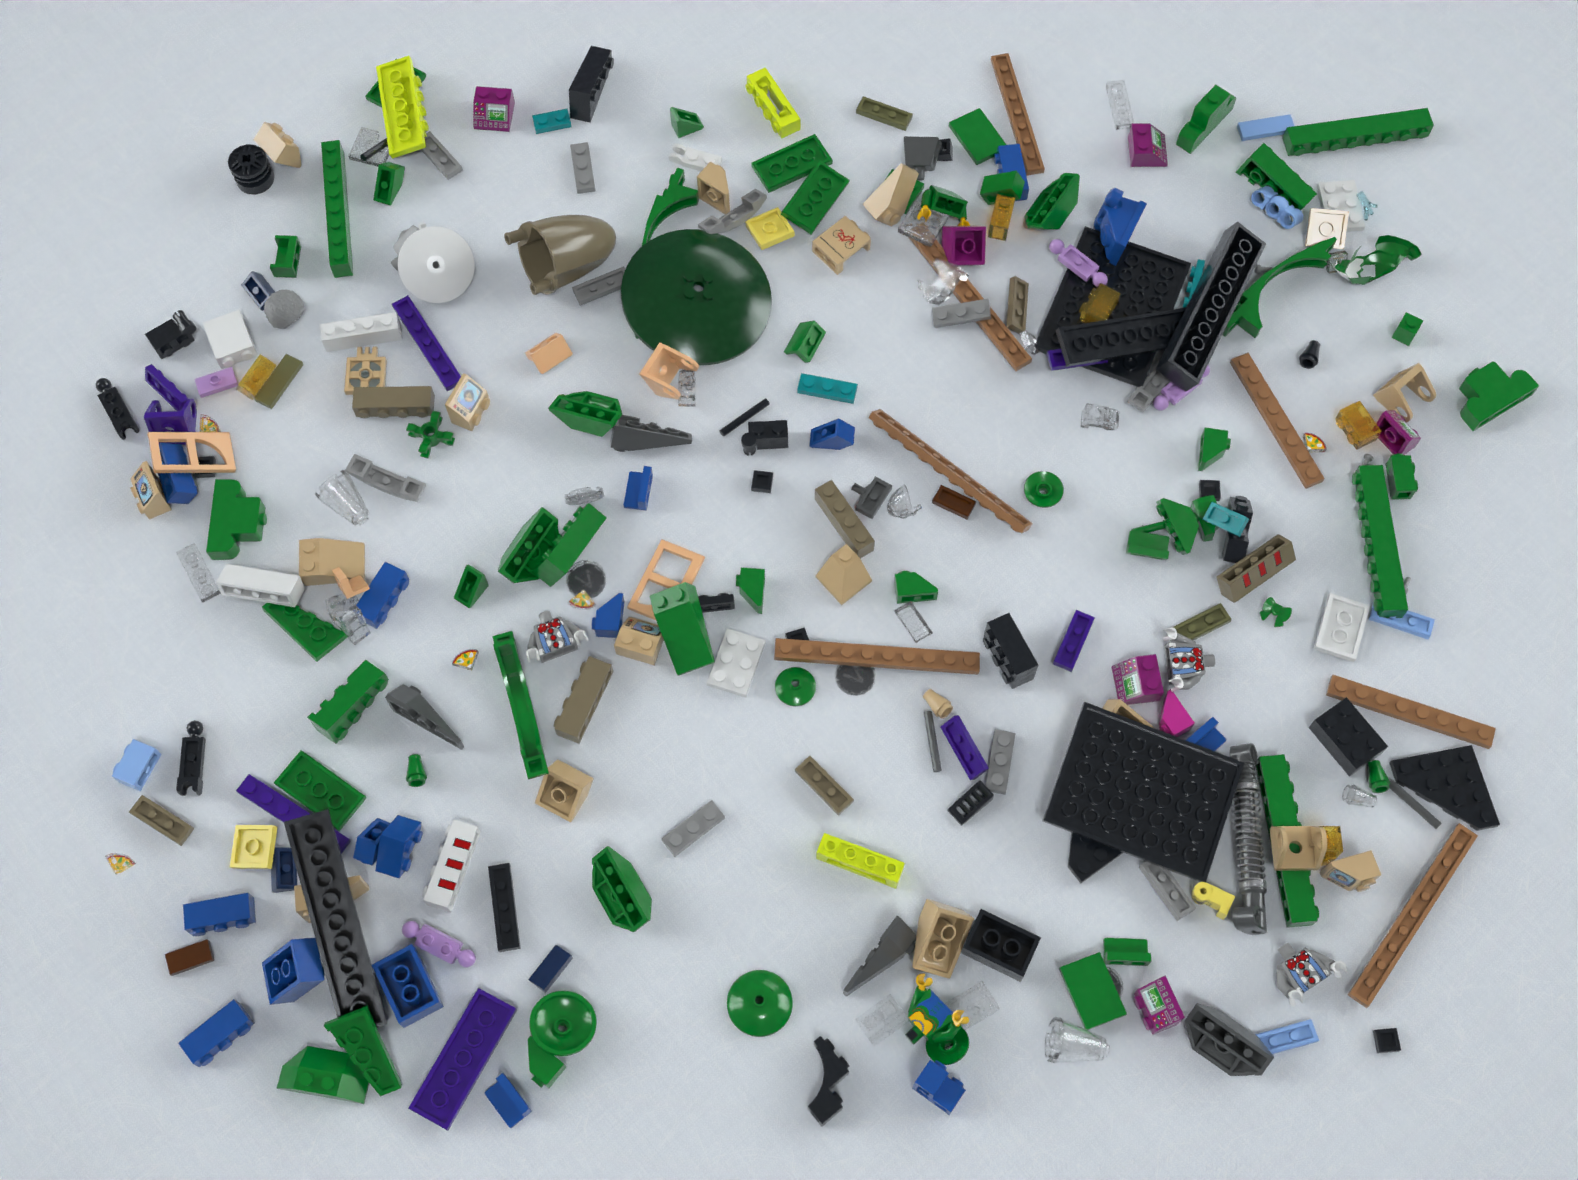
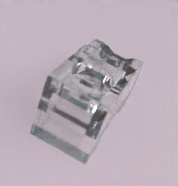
[678,370,696,407]
[1080,403,1120,430]

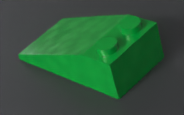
[649,582,715,676]

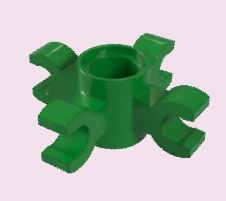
[406,411,455,458]

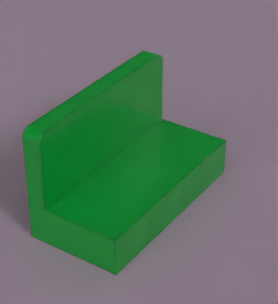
[784,320,826,363]
[1126,530,1170,560]
[1103,938,1152,966]

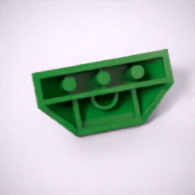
[1024,173,1080,229]
[548,391,622,437]
[498,507,559,583]
[592,846,652,932]
[277,1046,369,1104]

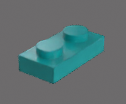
[532,108,572,134]
[1203,502,1249,537]

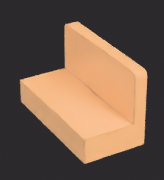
[525,333,573,374]
[332,567,370,599]

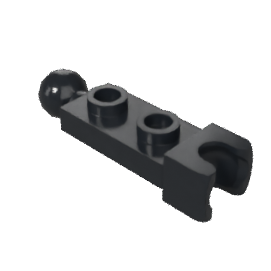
[95,378,139,440]
[176,720,206,796]

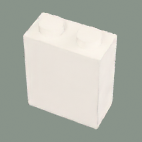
[203,310,258,369]

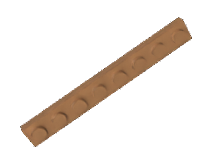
[1230,353,1325,489]
[1326,675,1496,749]

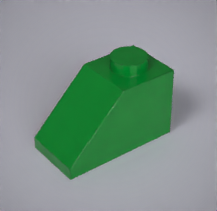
[373,162,405,205]
[1198,427,1231,471]
[736,567,765,614]
[894,571,938,604]
[528,1036,566,1088]

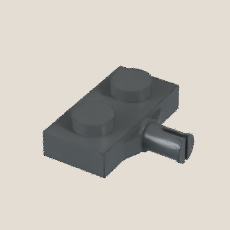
[851,476,892,519]

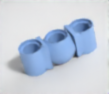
[1251,186,1303,229]

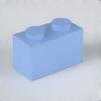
[112,739,162,792]

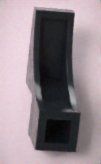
[1222,496,1253,563]
[807,1036,850,1127]

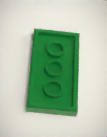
[751,134,833,193]
[781,160,850,235]
[274,750,366,831]

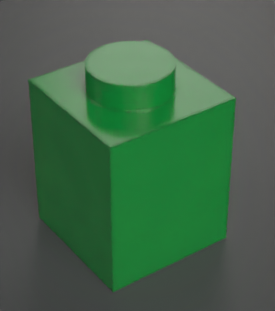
[1392,312,1424,346]

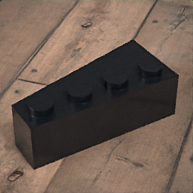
[569,46,614,123]

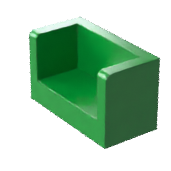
[980,170,1025,205]
[270,235,301,278]

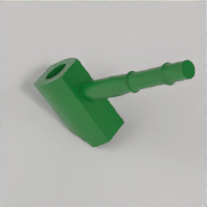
[1131,495,1218,542]

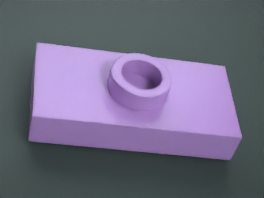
[195,367,238,398]

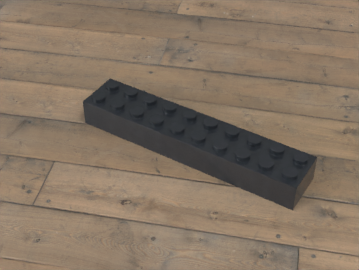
[1155,221,1266,392]
[284,809,387,1028]

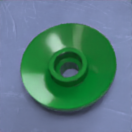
[1024,471,1064,508]
[775,667,816,707]
[926,1027,969,1065]

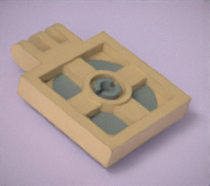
[344,347,387,395]

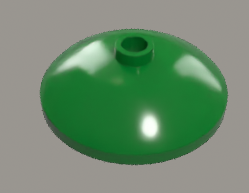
[727,970,793,1037]
[529,991,597,1056]

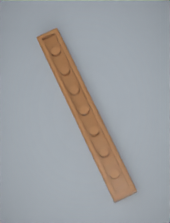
[991,53,1045,176]

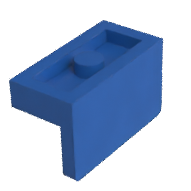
[623,466,653,511]
[1186,717,1227,751]
[485,1073,532,1128]

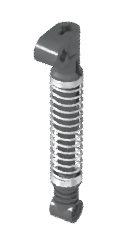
[1230,743,1267,935]

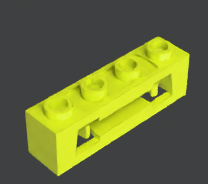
[745,67,801,138]
[816,833,905,889]

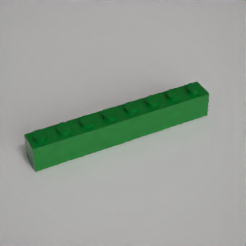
[1282,108,1434,156]
[321,140,353,278]
[1352,465,1408,618]
[1255,754,1319,928]

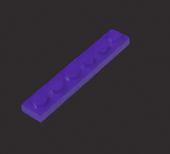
[392,295,461,391]
[236,774,351,854]

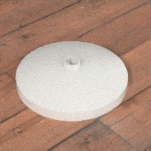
[398,226,475,303]

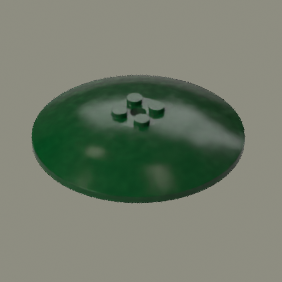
[621,229,772,365]

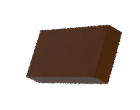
[932,485,977,520]
[165,939,214,976]

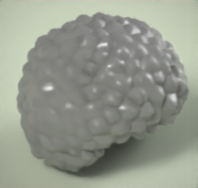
[264,290,304,329]

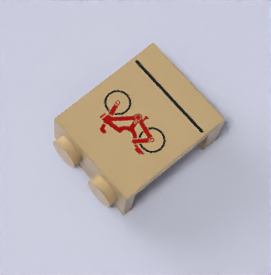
[812,216,871,275]

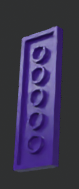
[408,988,517,1131]

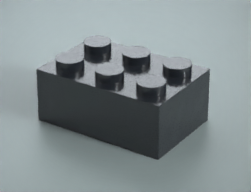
[983,613,1038,689]
[1308,697,1388,777]
[961,909,1041,982]

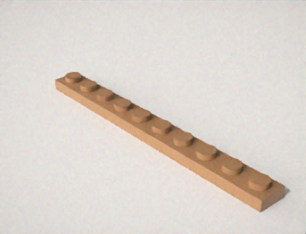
[907,223,1032,371]
[869,409,1033,533]
[774,638,980,675]
[1347,823,1478,1008]

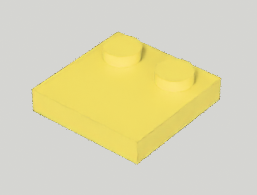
[745,207,795,250]
[230,825,277,869]

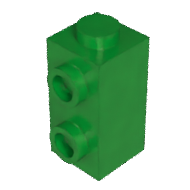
[1385,454,1418,500]

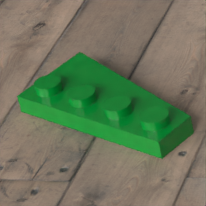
[262,603,348,662]
[324,1006,402,1096]

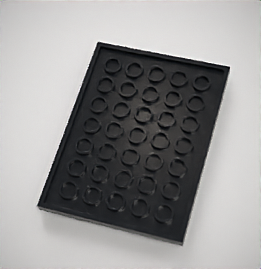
[1033,226,1191,387]
[1042,702,1244,882]

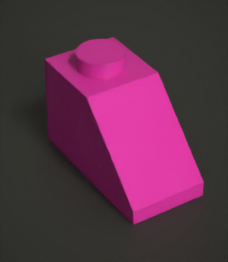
[1159,689,1195,737]

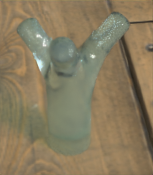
[1357,191,1378,221]

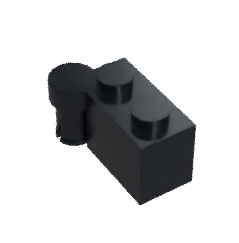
[145,310,196,360]
[741,420,788,456]

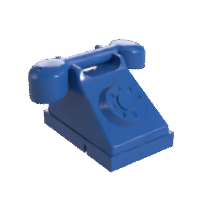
[1094,188,1147,266]

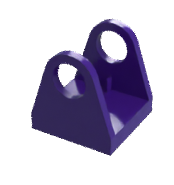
[144,399,197,445]

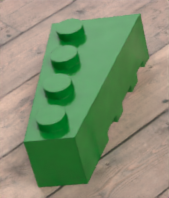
[1235,143,1317,210]
[532,503,607,587]
[307,660,389,744]

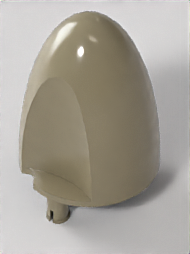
[504,215,616,295]

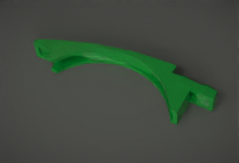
[642,168,699,246]
[1223,237,1337,338]
[492,631,549,780]

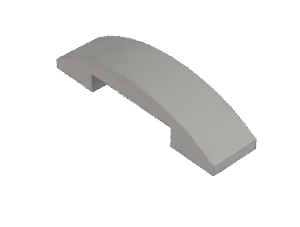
[698,189,767,234]
[1127,366,1170,412]
[345,454,426,502]

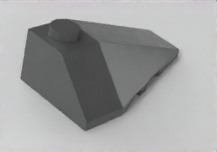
[610,415,692,452]
[385,684,464,750]
[843,916,916,997]

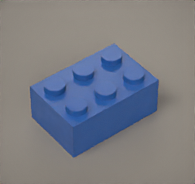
[262,938,325,1005]
[372,944,444,1028]

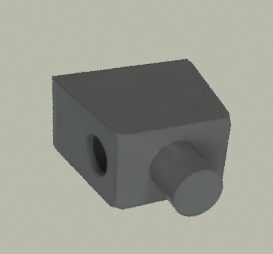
[904,136,941,181]

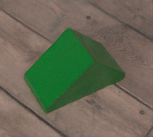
[670,107,704,138]
[454,564,489,608]

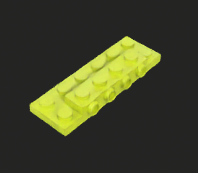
[376,55,429,159]

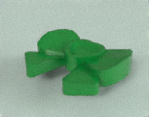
[1260,597,1292,627]

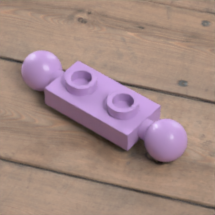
[1049,239,1108,287]
[1153,365,1210,411]
[402,921,476,967]

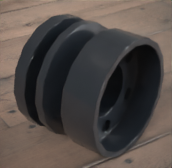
[228,144,275,195]

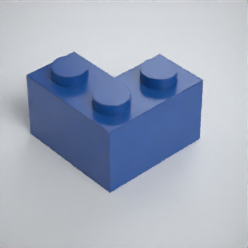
[375,815,423,878]
[912,1060,966,1115]

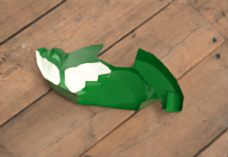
[1335,235,1422,285]

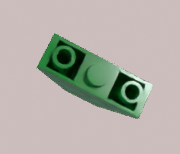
[1156,498,1199,555]

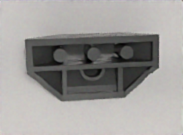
[1184,1003,1274,1076]

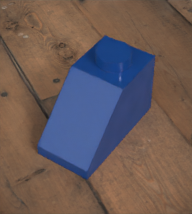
[809,418,855,450]
[592,593,625,638]
[353,818,390,866]

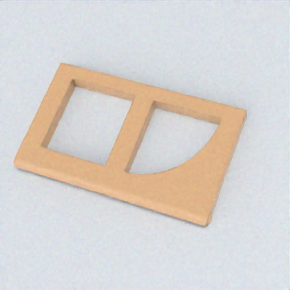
[147,432,236,473]
[627,539,705,620]

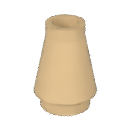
[923,689,953,719]

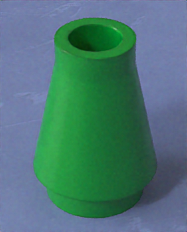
[406,754,427,787]
[1367,760,1390,793]

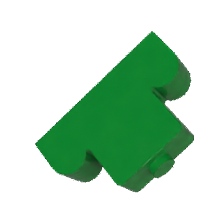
[1176,84,1236,154]
[1459,361,1539,431]
[206,479,267,560]

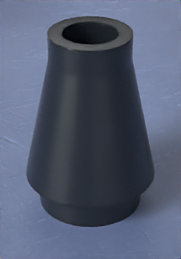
[1299,340,1321,369]

